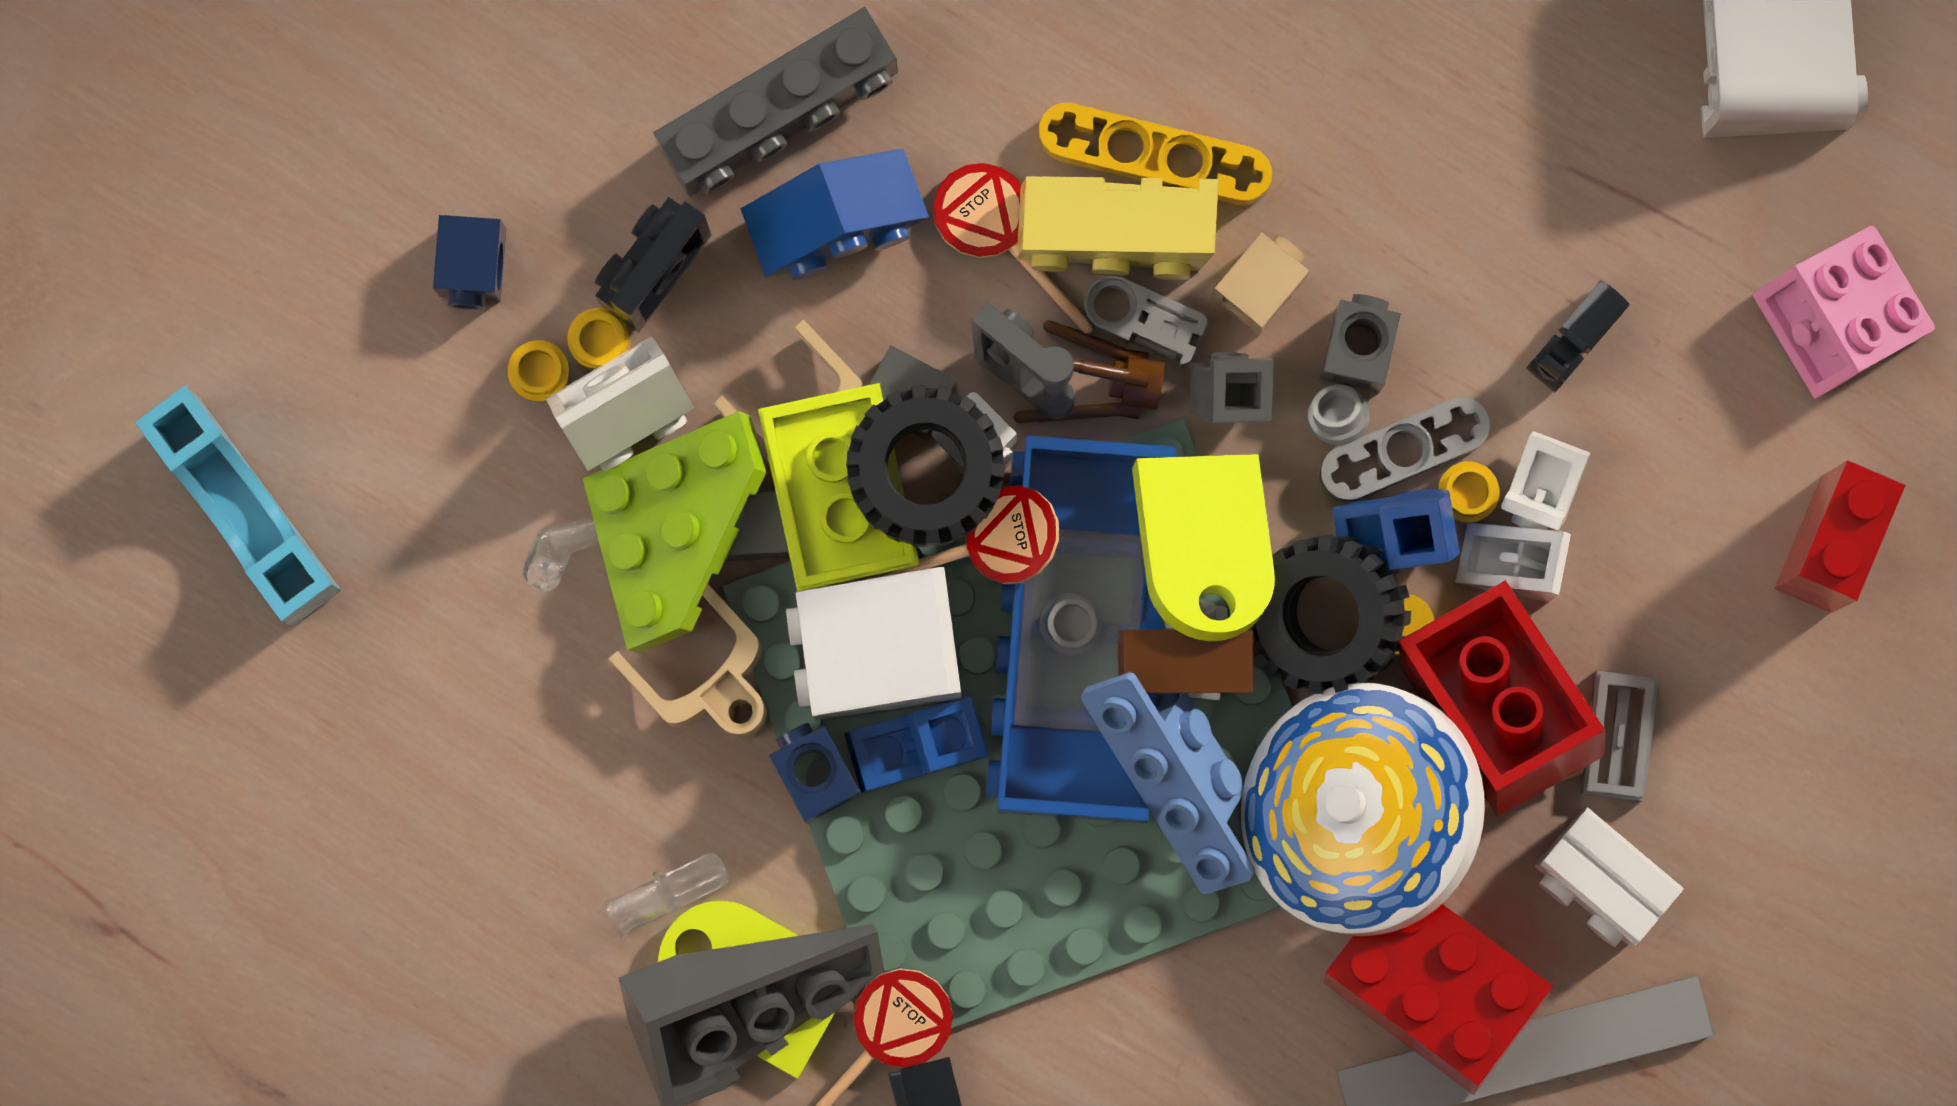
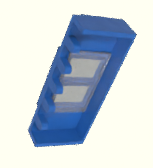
[986,435,1176,823]

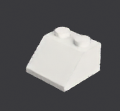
[546,336,694,471]

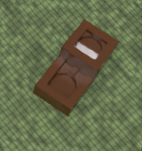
[1118,630,1253,694]

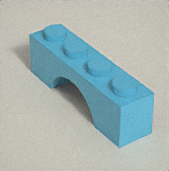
[135,385,342,627]

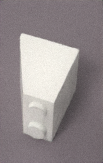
[786,567,961,720]

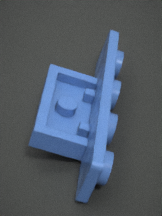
[1080,672,1255,894]

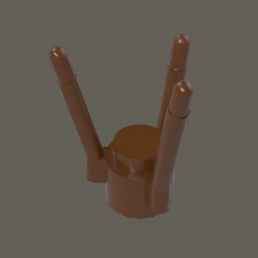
[1013,320,1165,423]

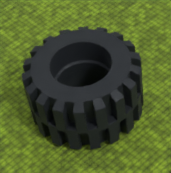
[846,385,1005,547]
[1248,534,1411,694]

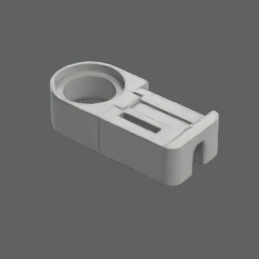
[1084,275,1207,368]

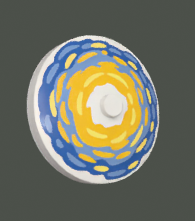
[1241,683,1485,936]

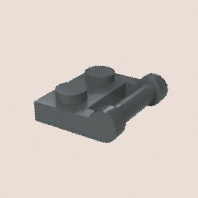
[971,302,1075,419]

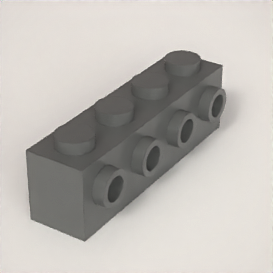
[653,7,898,197]

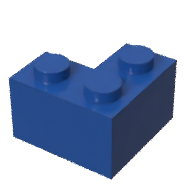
[740,149,929,280]

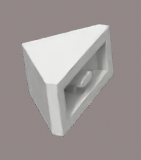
[1455,523,1571,603]

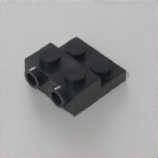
[595,197,712,333]

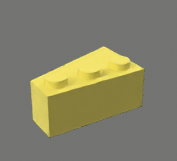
[1017,176,1219,280]

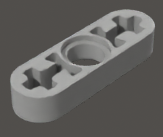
[1319,397,1490,503]

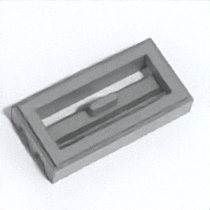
[1581,671,1658,802]

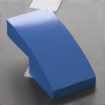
[844,696,988,793]

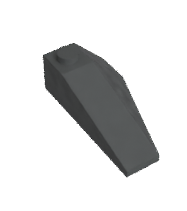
[619,924,884,1106]

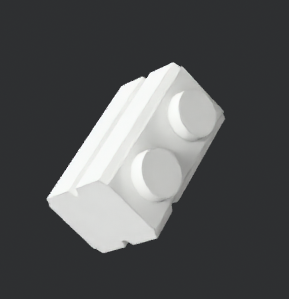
[1534,807,1684,947]

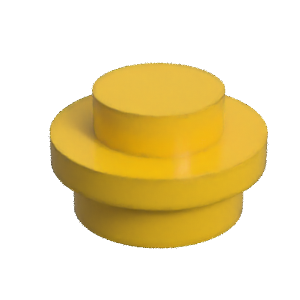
[507,340,570,402]
[1438,461,1500,523]

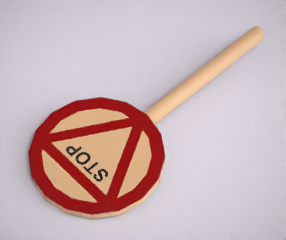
[932,163,1093,334]
[865,485,1059,584]
[815,968,953,1106]

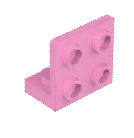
[1752,226,1935,399]

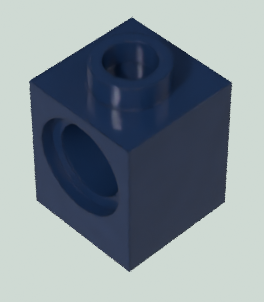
[433,215,506,310]
[769,722,861,824]

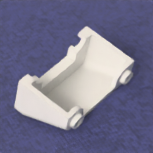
[1701,0,1868,138]

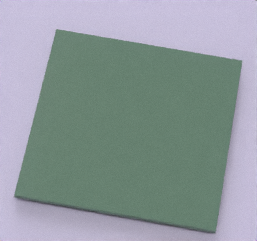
[722,417,1293,1029]

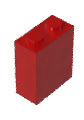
[1774,460,1906,613]

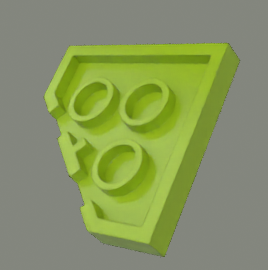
[583,411,766,653]

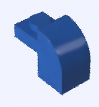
[1332,489,1460,570]

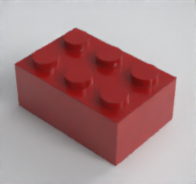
[1398,580,1605,817]
[1323,904,1553,1096]

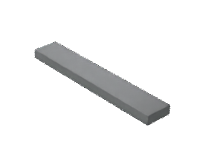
[1336,976,1714,1106]

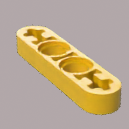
[1039,103,1272,206]

